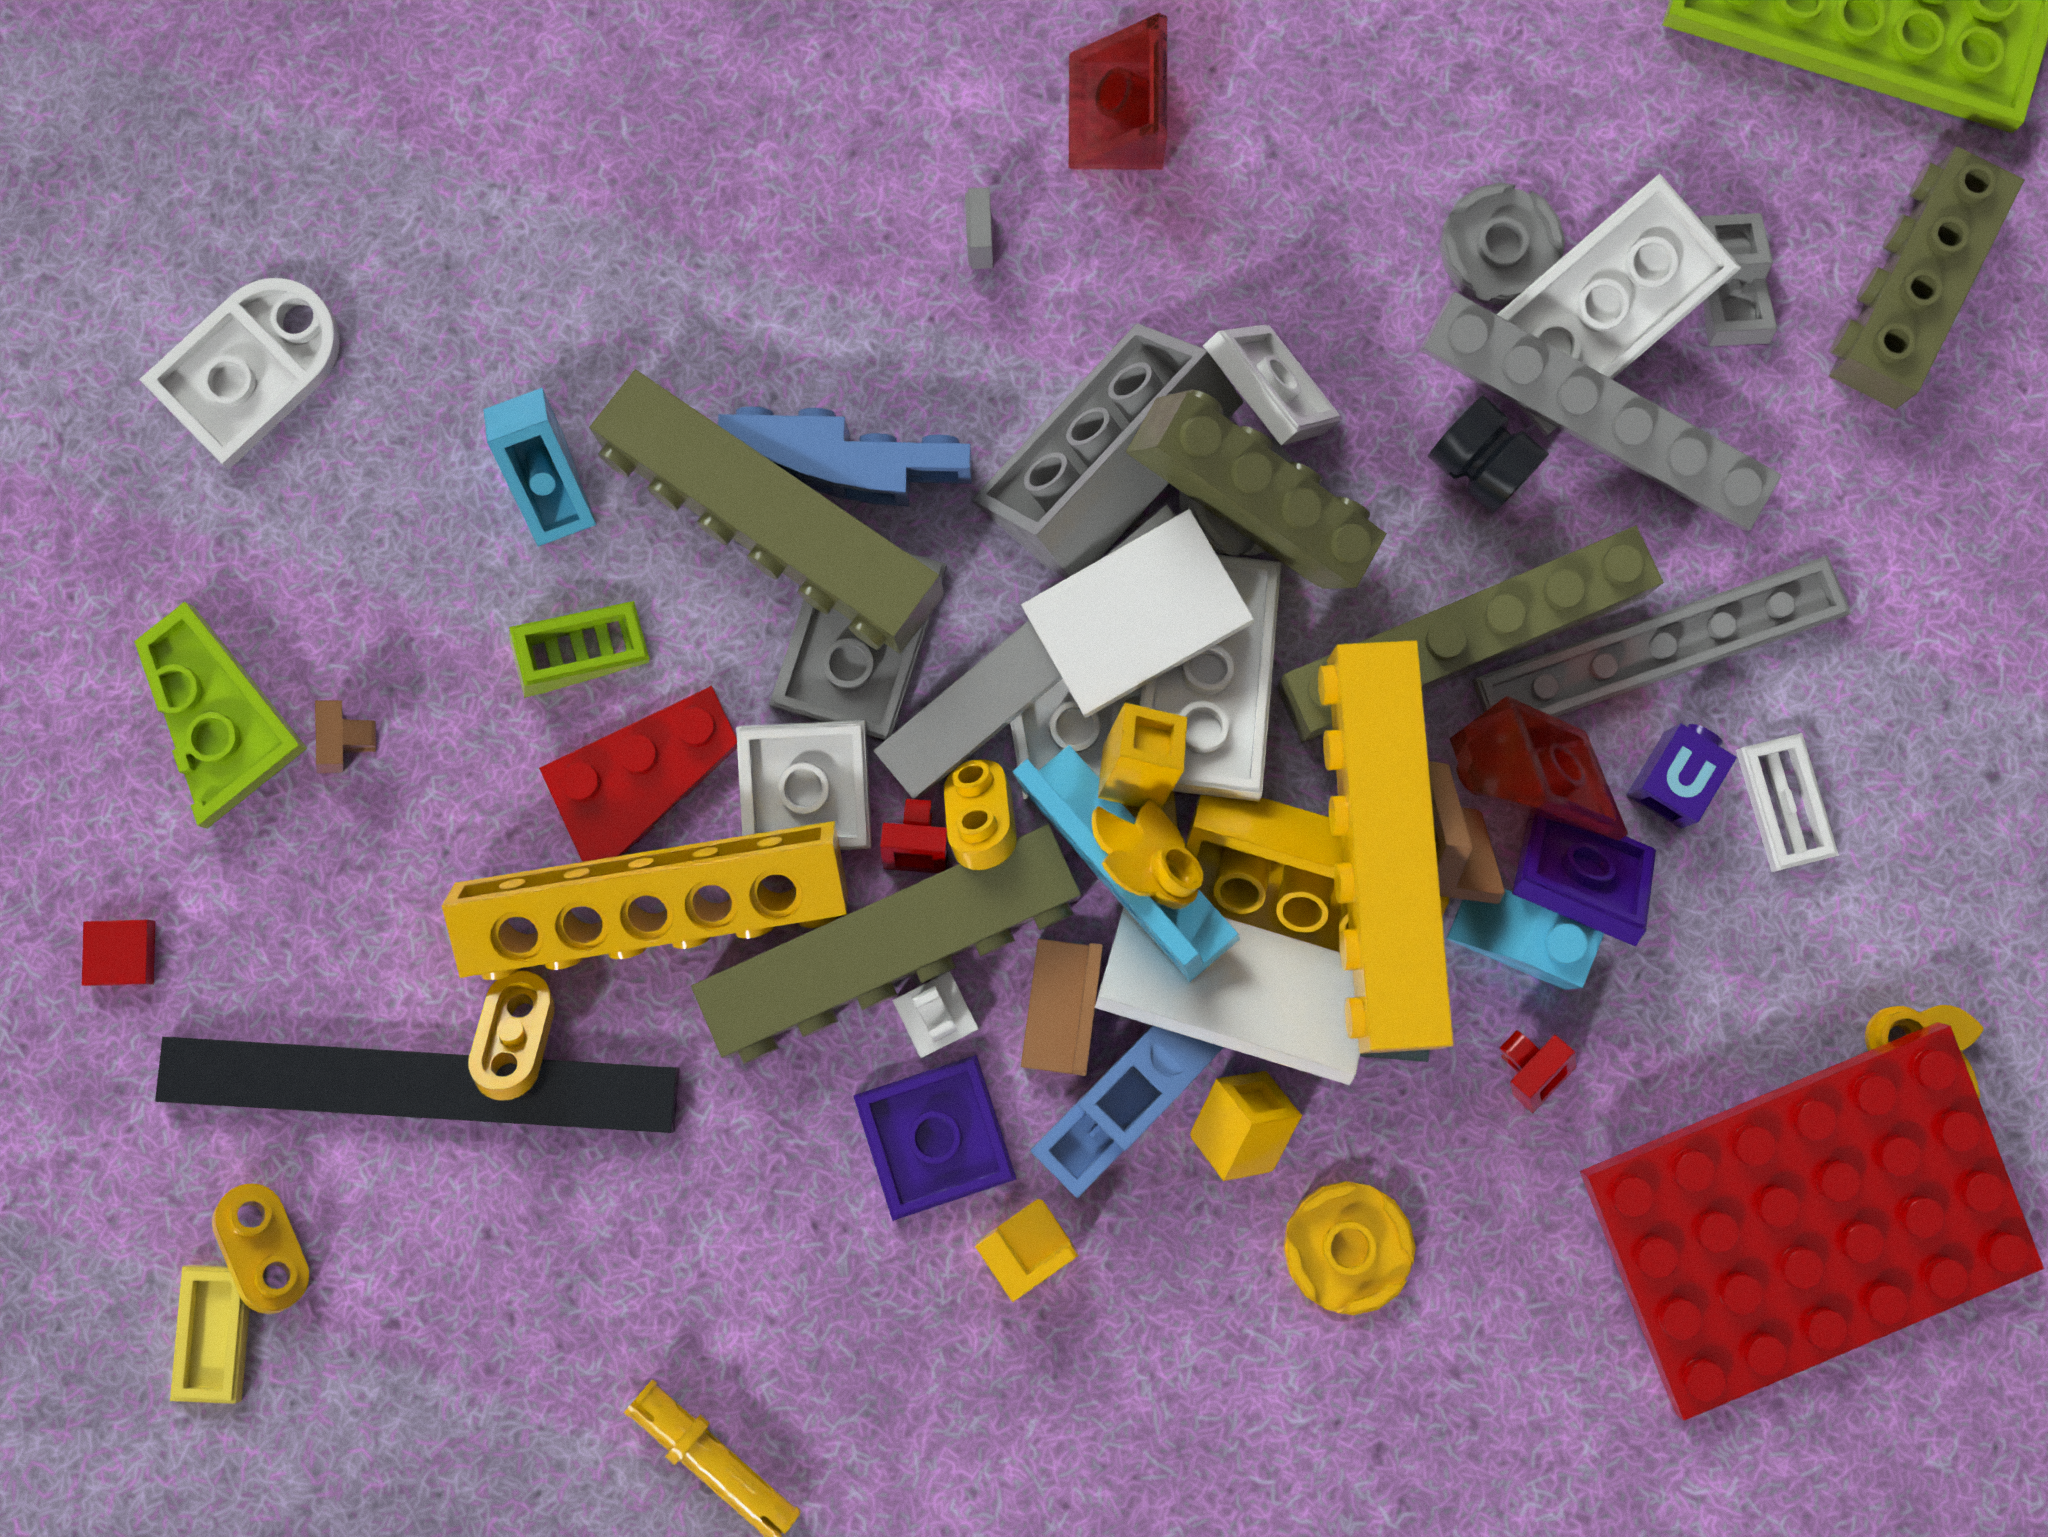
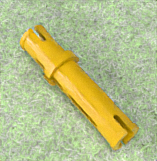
[624,1379,801,1537]

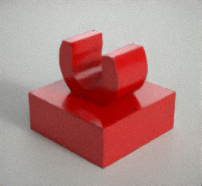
[880,799,949,874]
[1499,1030,1577,1114]

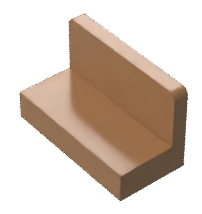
[1428,761,1505,904]
[1021,939,1103,1076]

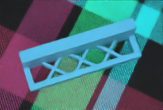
[1012,745,1240,982]

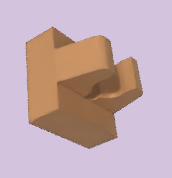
[315,700,376,774]

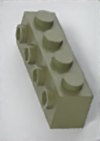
[1829,146,2025,410]
[1126,390,1387,589]

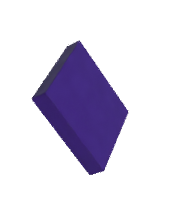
[1512,800,1656,947]
[853,1055,1017,1221]

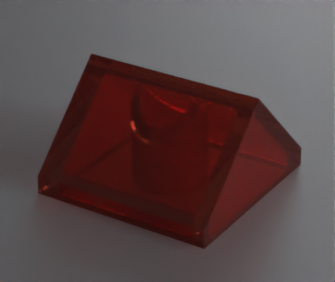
[1068,13,1167,170]

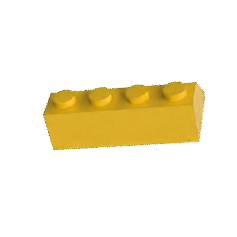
[1185,795,1449,952]

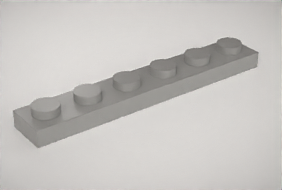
[1419,292,1782,531]

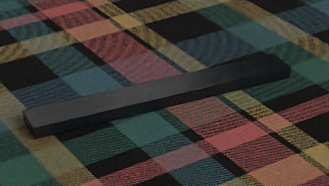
[155,1037,680,1133]

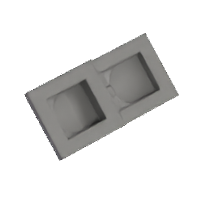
[1699,213,1778,347]

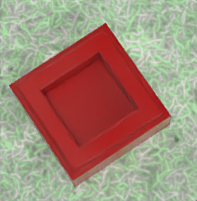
[81,919,156,986]

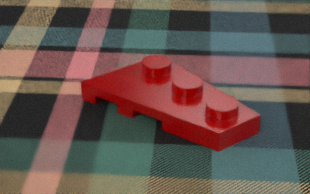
[539,686,737,862]

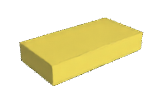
[170,1265,250,1404]

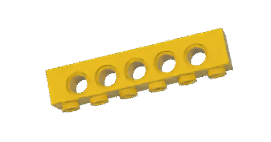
[442,821,848,980]

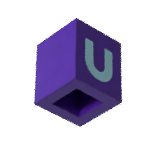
[1626,723,1737,829]

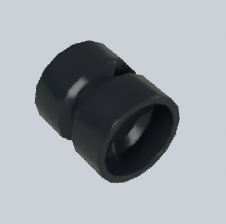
[1427,395,1549,515]

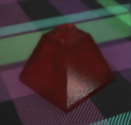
[1449,696,1628,841]

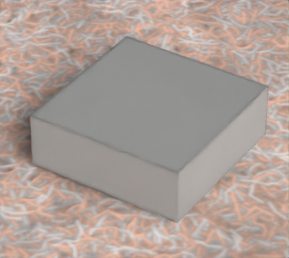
[965,187,993,269]

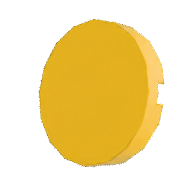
[1283,1181,1416,1315]

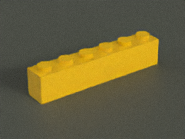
[1318,640,1454,1054]

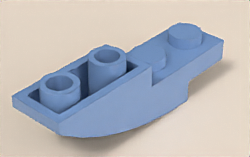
[718,406,972,507]
[1030,1025,1224,1198]

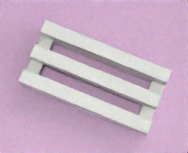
[1736,733,1839,872]

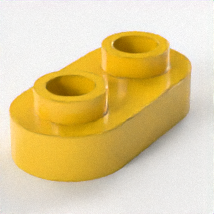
[944,759,1017,870]
[468,971,555,1100]
[212,1183,309,1314]

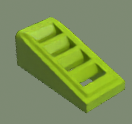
[509,601,650,698]

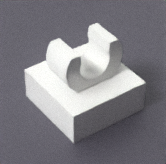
[892,971,979,1058]

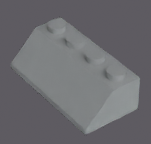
[971,323,1244,579]

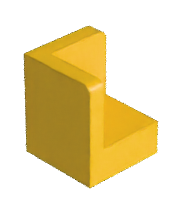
[1098,703,1187,809]
[1190,1071,1302,1181]
[975,1199,1078,1302]

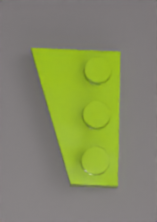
[134,601,308,829]

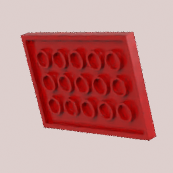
[1579,1022,2044,1421]

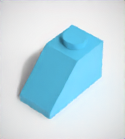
[483,388,596,546]
[1446,889,1604,990]

